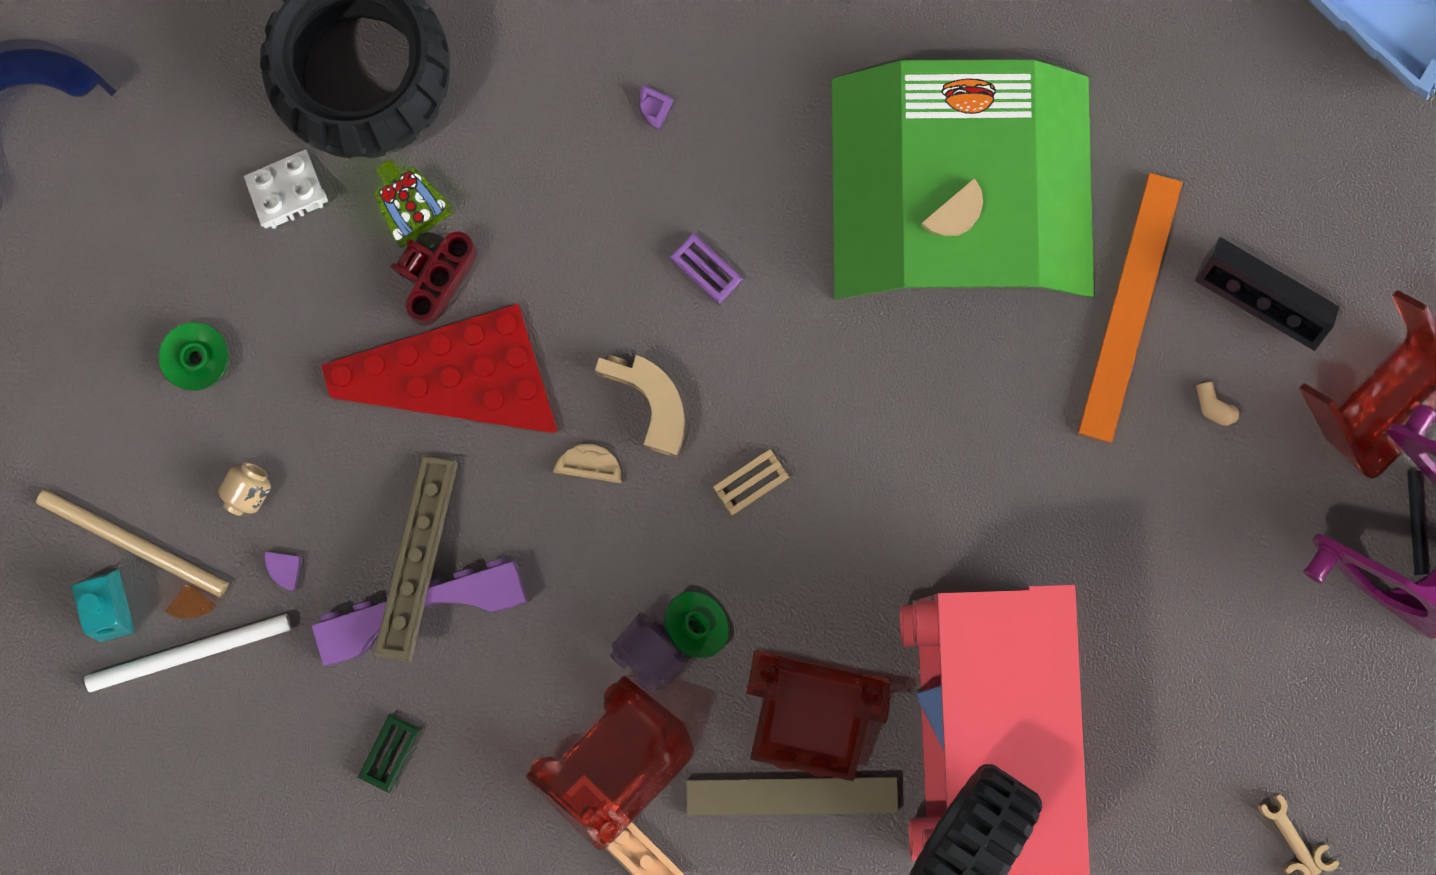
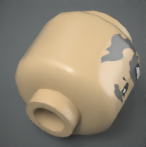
[218,462,271,516]

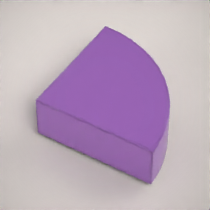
[640,85,674,131]
[265,552,302,591]

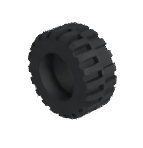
[909,764,1042,875]

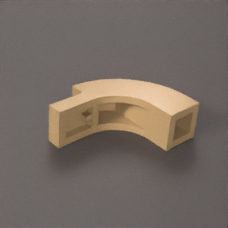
[595,355,685,458]

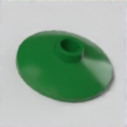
[159,322,229,391]
[664,591,729,658]

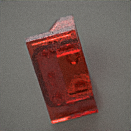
[746,650,890,782]

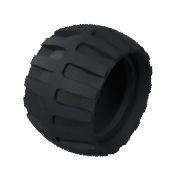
[260,0,450,159]

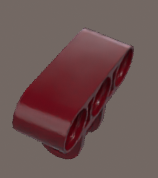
[390,231,476,326]

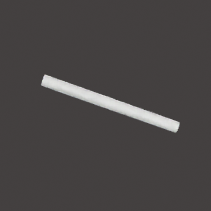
[84,613,292,692]

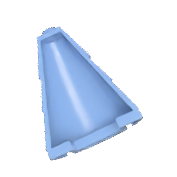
[1308,0,1436,100]

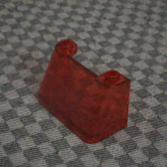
[526,675,694,850]

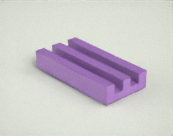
[670,233,743,305]

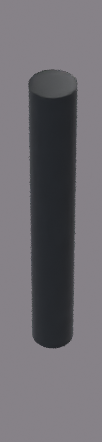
[1407,471,1429,575]

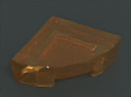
[165,584,217,619]

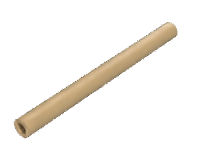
[36,489,229,598]

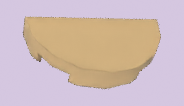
[921,178,983,237]
[553,444,622,484]

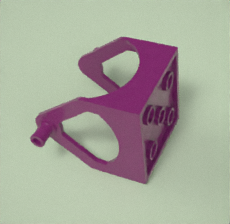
[1303,404,1436,639]

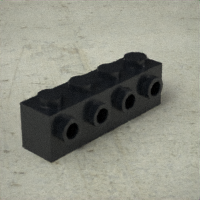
[1195,237,1340,351]

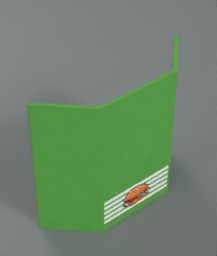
[832,59,1094,299]

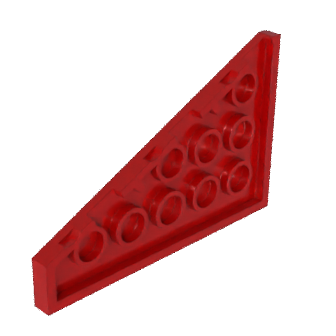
[321,304,558,434]

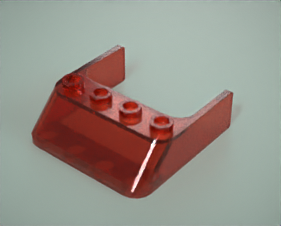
[1299,290,1436,479]

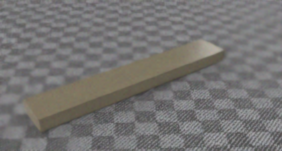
[374,455,458,663]
[687,777,898,816]

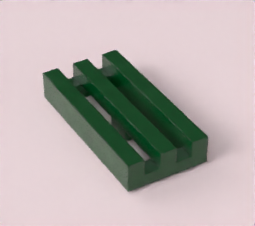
[357,714,422,793]

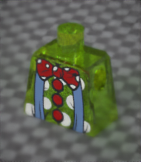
[373,160,454,248]

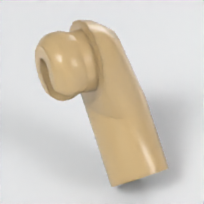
[1196,382,1239,426]

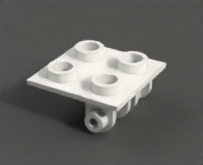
[244,149,328,229]

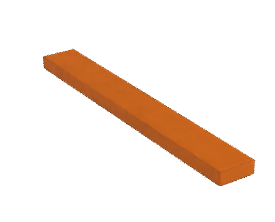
[1077,173,1183,444]

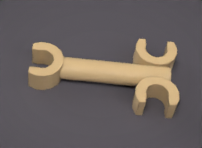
[1258,794,1339,875]

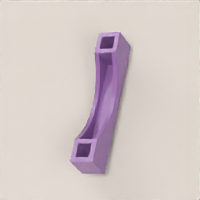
[312,557,528,666]

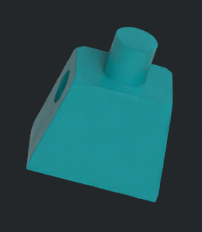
[72,569,135,642]

